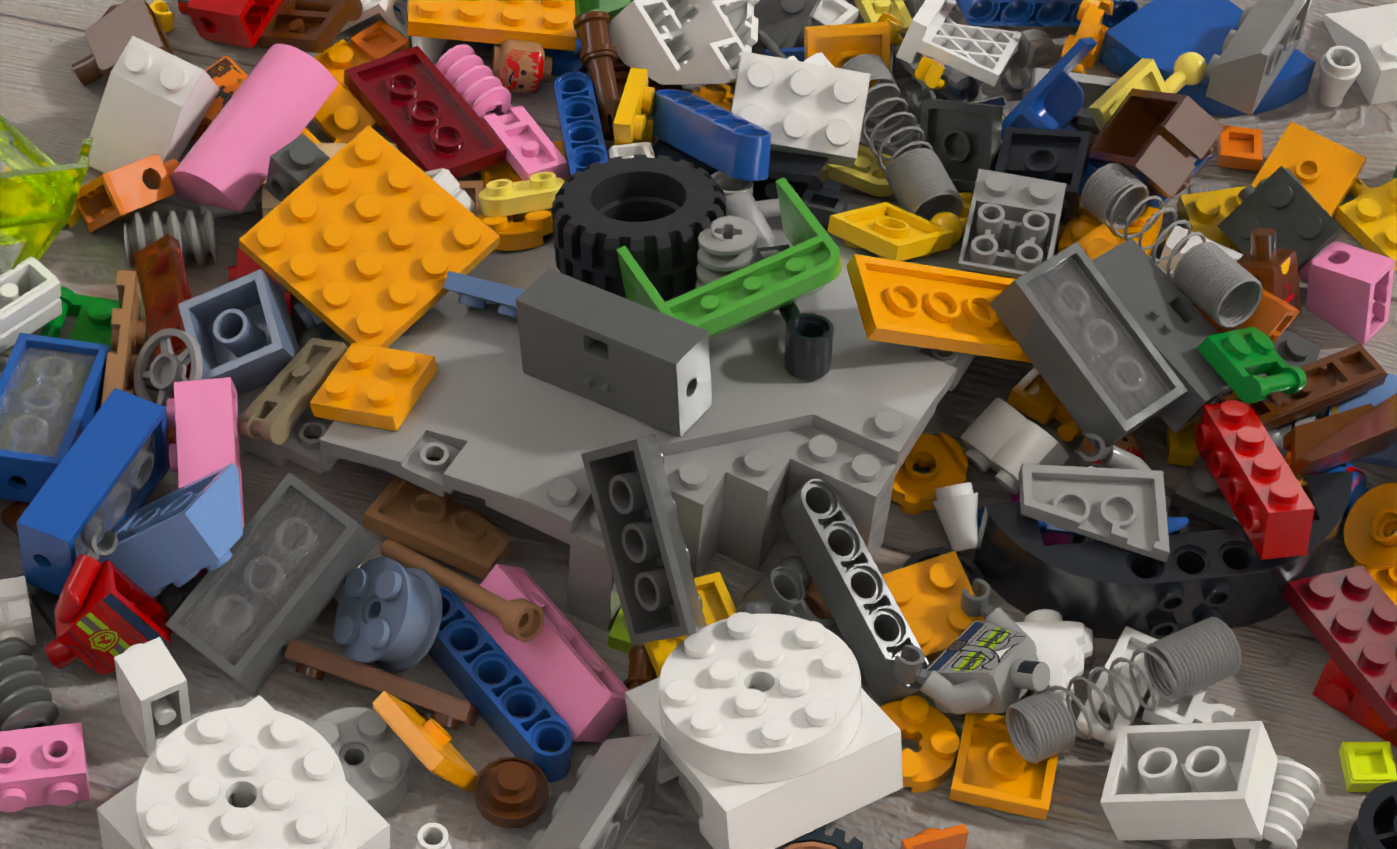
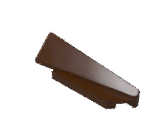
[1283,393,1397,479]

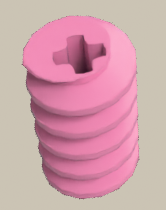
[435,44,513,118]

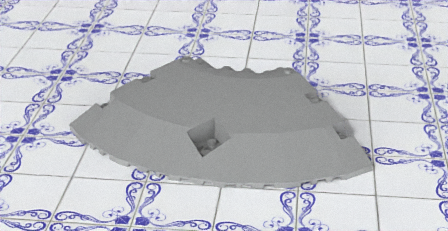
[237,203,1017,632]

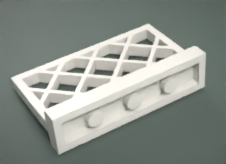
[896,0,1027,87]

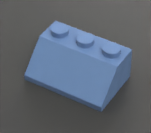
[99,463,243,598]

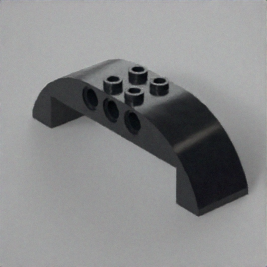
[973,471,1353,639]

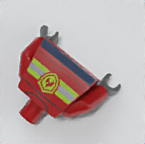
[45,521,185,675]

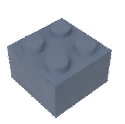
[178,269,300,396]

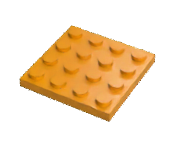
[407,0,577,51]
[239,125,500,348]

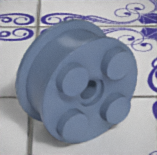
[333,557,442,673]

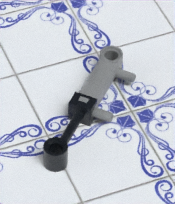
[711,171,834,379]

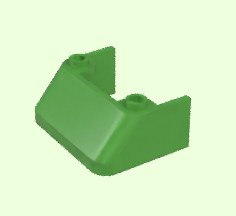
[616,177,842,340]

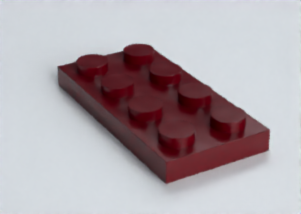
[343,46,507,179]
[1282,565,1397,729]

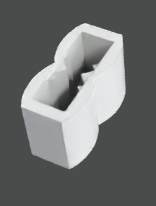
[960,397,1069,495]

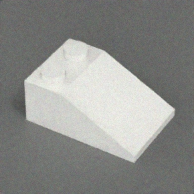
[1323,3,1397,105]
[81,36,220,174]

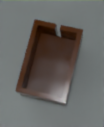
[1088,88,1224,198]

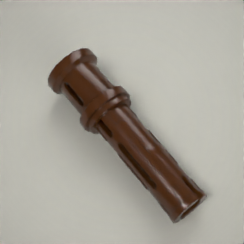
[573,11,620,141]

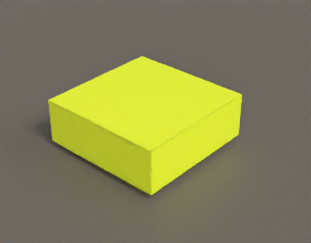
[1339,741,1397,792]

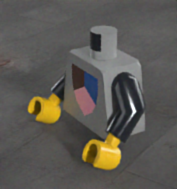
[877,12,985,105]

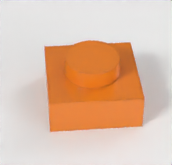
[350,19,410,61]
[1217,125,1263,171]

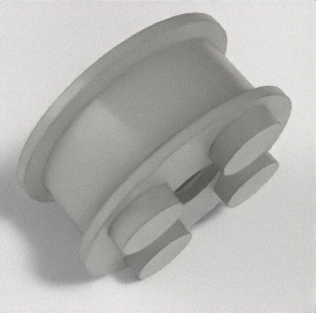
[310,707,410,818]

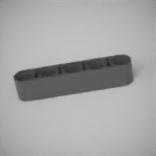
[780,478,929,704]

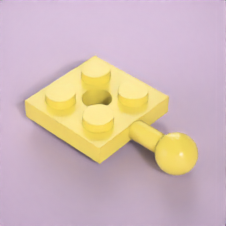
[1089,52,1207,131]

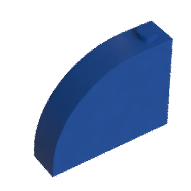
[1099,0,1316,116]

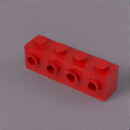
[1195,400,1315,560]

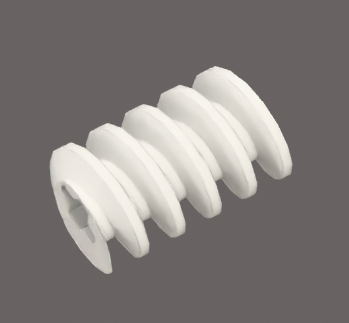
[1232,755,1321,849]

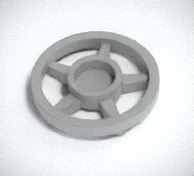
[134,328,203,415]

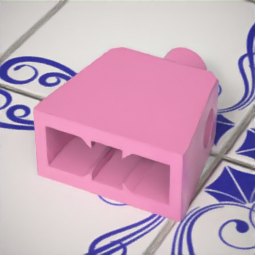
[1298,241,1395,345]

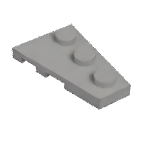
[1019,464,1170,562]

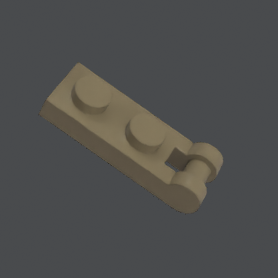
[237,338,348,445]

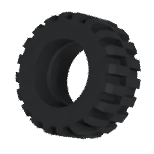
[552,154,726,301]

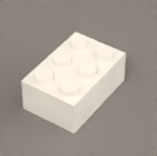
[731,51,871,168]
[1100,721,1278,841]

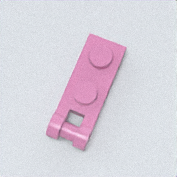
[481,105,568,181]

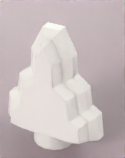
[1016,609,1093,707]

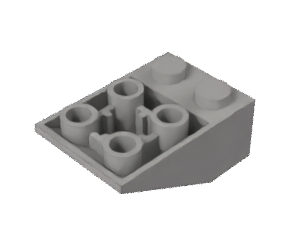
[957,169,1066,278]

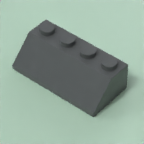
[581,434,706,645]

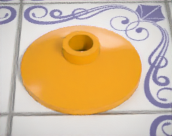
[1344,482,1397,570]

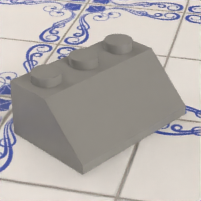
[1205,0,1312,116]
[528,733,661,849]

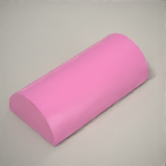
[170,44,338,212]

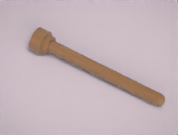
[380,539,545,642]

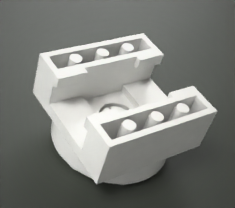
[625,612,903,849]
[97,695,390,849]

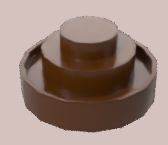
[475,757,549,829]

